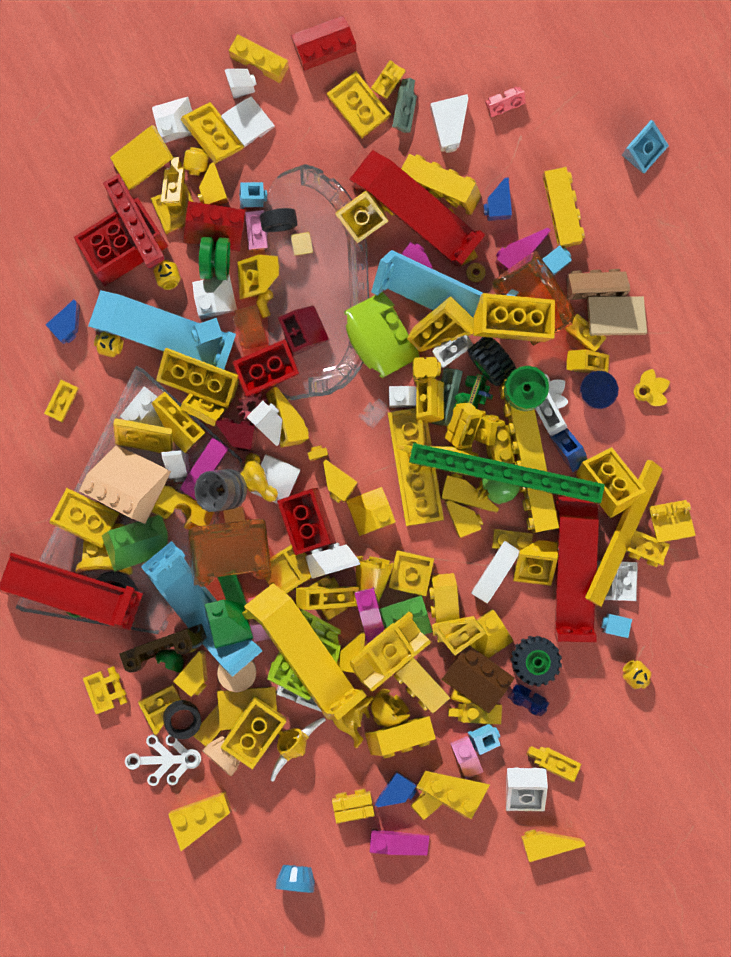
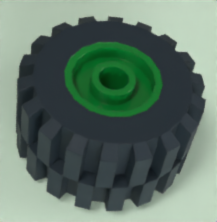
[468,337,516,386]
[511,636,562,687]

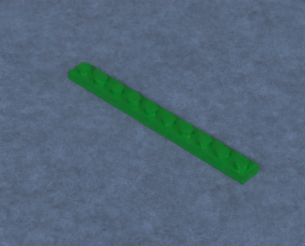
[409,443,605,504]

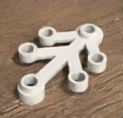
[125,734,201,786]

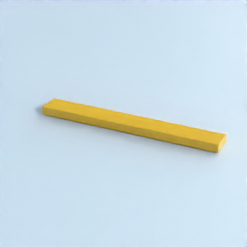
[585,460,663,607]

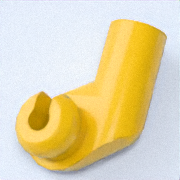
[256,289,273,318]

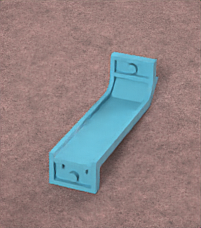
[371,250,519,318]
[88,290,236,370]

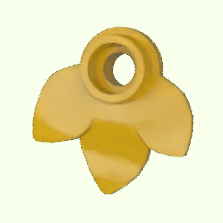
[633,369,670,406]

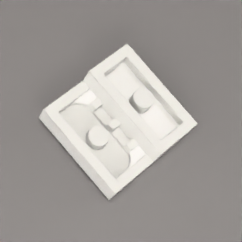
[221,96,275,147]
[251,454,301,504]
[597,561,638,601]

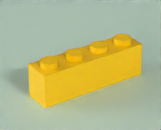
[542,167,585,248]

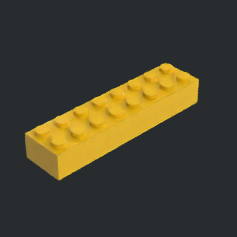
[499,379,559,533]

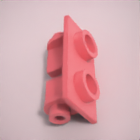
[485,87,526,117]

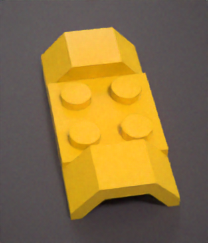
[350,612,431,692]

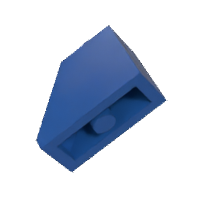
[483,177,512,221]
[46,300,80,344]
[550,428,588,472]
[375,770,417,807]

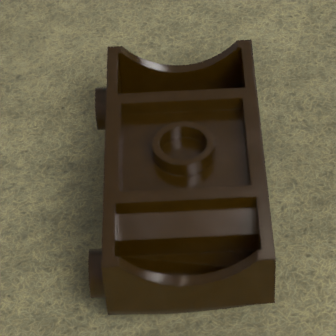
[119,623,207,673]

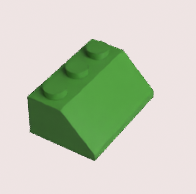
[101,515,168,572]
[380,595,433,635]

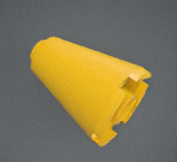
[355,556,394,604]

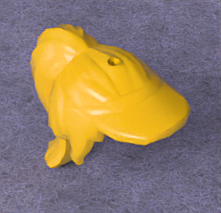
[333,696,374,748]

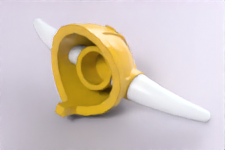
[270,718,326,781]

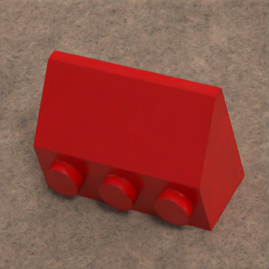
[290,16,357,71]
[183,201,245,252]
[233,339,300,397]
[277,488,336,556]

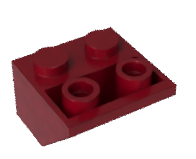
[278,305,329,356]
[216,418,257,452]

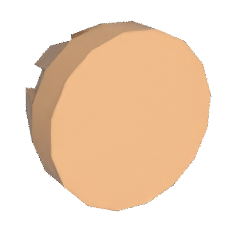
[217,660,257,692]
[202,736,240,776]

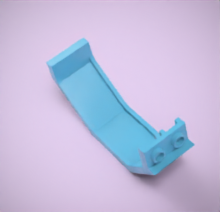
[141,541,262,677]

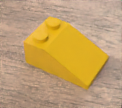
[220,696,287,769]

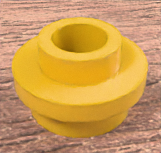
[466,263,485,282]

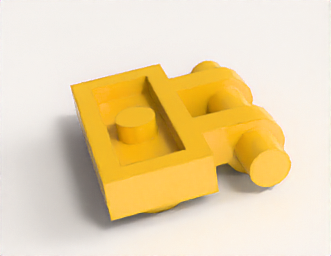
[83,666,127,714]

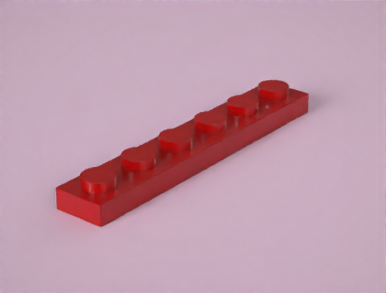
[103,174,165,269]

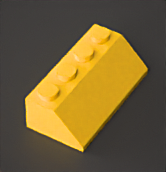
[473,293,555,342]
[156,348,239,408]

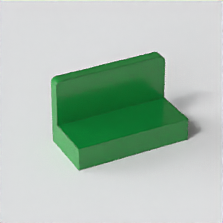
[217,570,248,606]

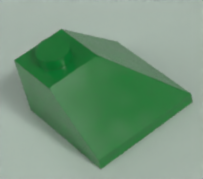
[204,599,253,648]

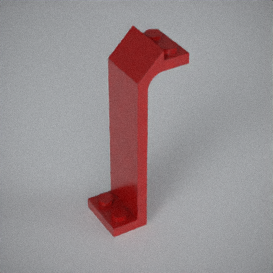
[349,150,485,266]
[555,497,599,642]
[0,552,143,630]

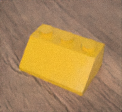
[576,447,647,518]

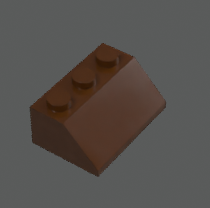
[441,645,515,714]

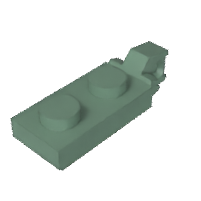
[392,78,417,133]

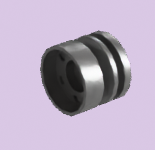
[194,469,247,512]

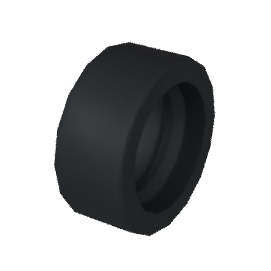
[260,208,298,232]
[163,700,201,740]

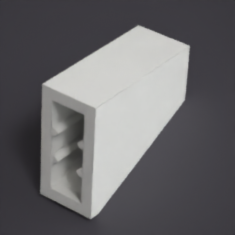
[430,94,468,153]

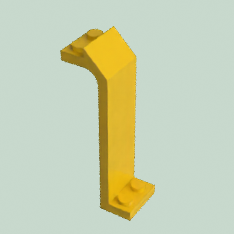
[242,583,366,720]

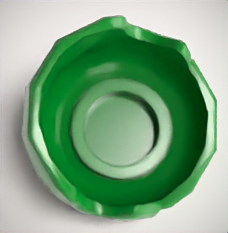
[155,648,185,673]

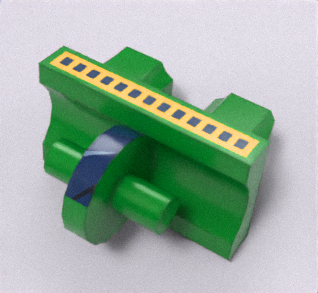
[462,374,493,409]

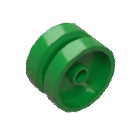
[199,237,230,281]
[503,366,549,412]

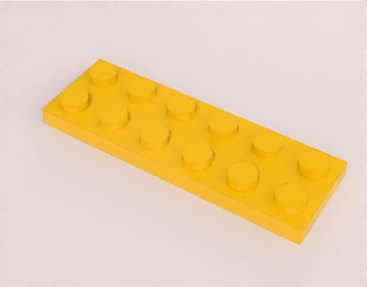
[388,408,444,526]

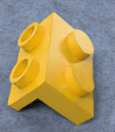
[474,410,505,446]
[626,530,670,568]

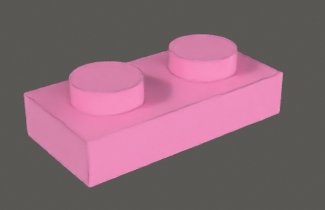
[245,210,268,251]

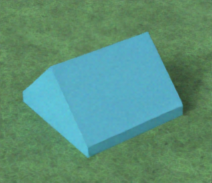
[622,120,669,174]

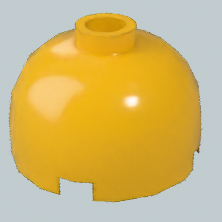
[371,689,410,727]

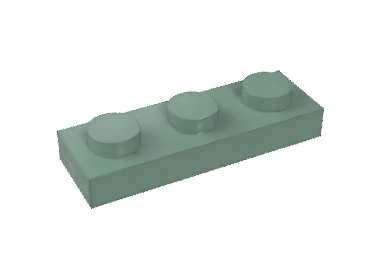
[431,368,463,427]

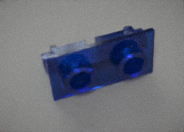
[507,684,549,716]

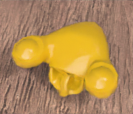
[241,453,278,502]

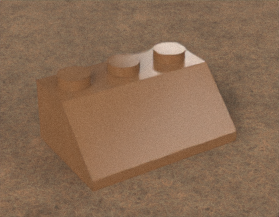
[566,269,630,300]

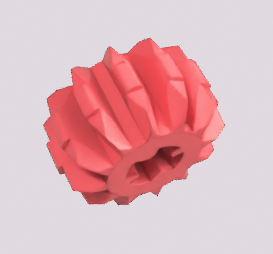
[236,393,267,424]

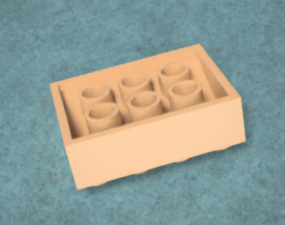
[79,445,171,524]

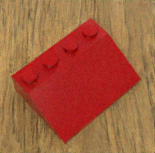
[73,197,169,287]

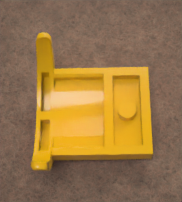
[76,524,133,575]
[254,545,311,594]

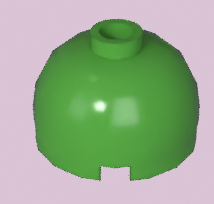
[482,479,520,504]

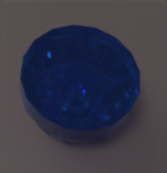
[579,371,619,410]

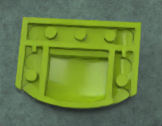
[344,292,420,378]
[267,609,341,700]

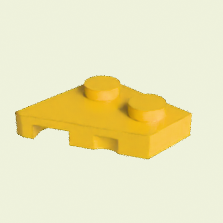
[432,616,486,655]

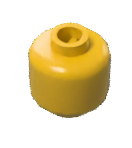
[183,147,209,176]

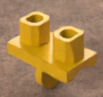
[371,60,406,99]

